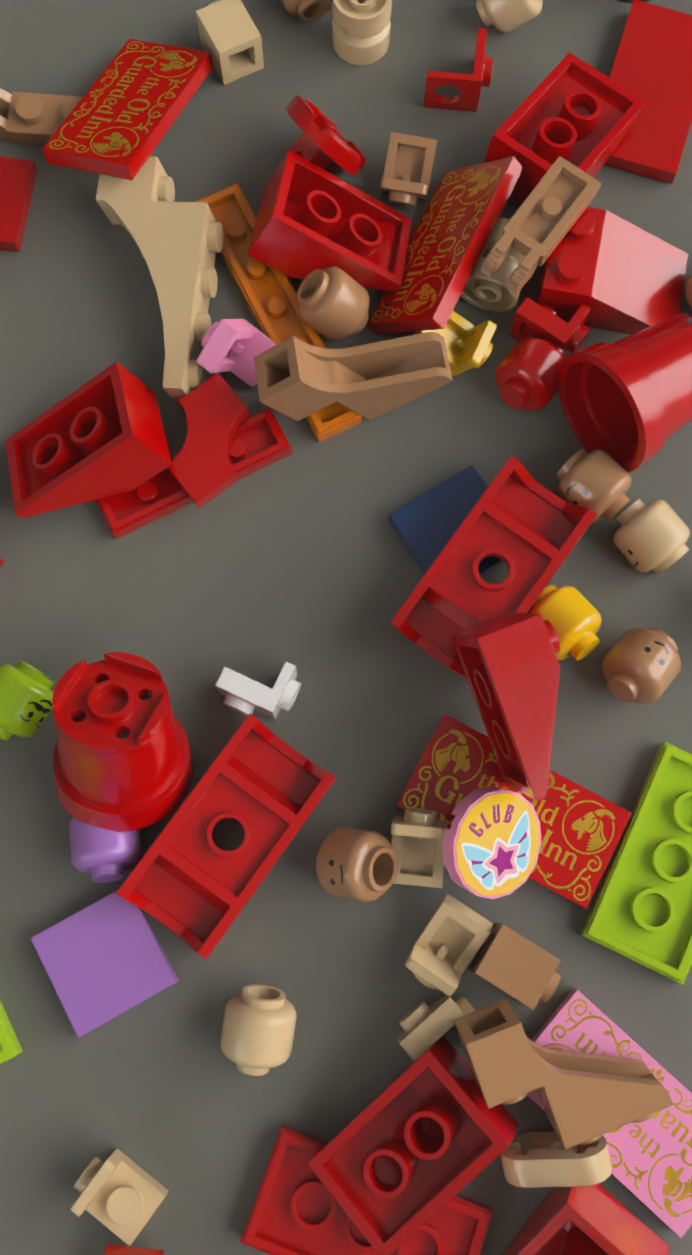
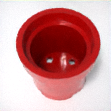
[559,314,692,473]
[52,652,194,832]

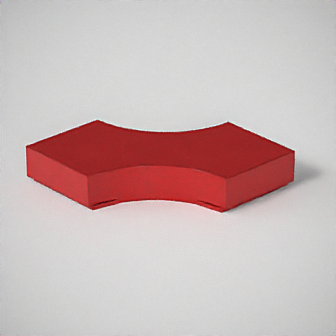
[168,373,249,509]

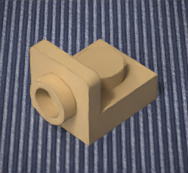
[70,1148,169,1246]

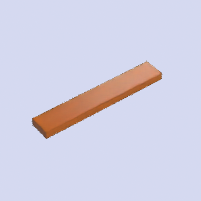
[196,183,362,443]

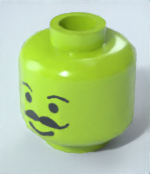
[0,660,55,741]

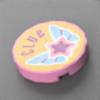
[442,786,542,899]

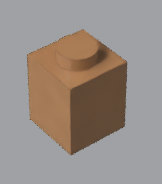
[469,923,561,1010]

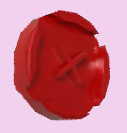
[280,95,367,176]

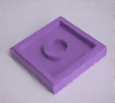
[30,889,179,1038]

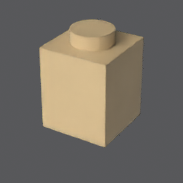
[196,0,264,85]

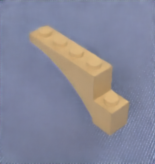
[96,156,224,405]

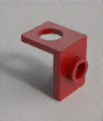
[423,28,493,112]

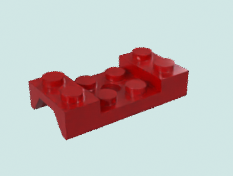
[390,455,598,683]
[116,713,337,959]

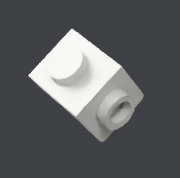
[215,662,302,720]

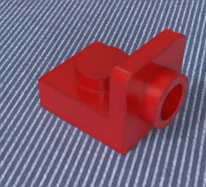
[509,297,591,354]

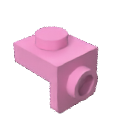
[196,319,277,386]

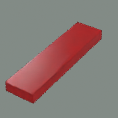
[96,407,292,539]

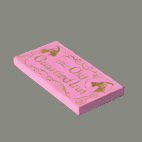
[527,988,692,1238]

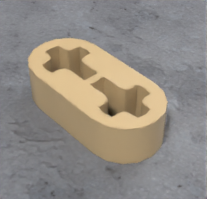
[500,1131,612,1188]

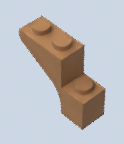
[254,332,453,421]
[453,999,673,1149]

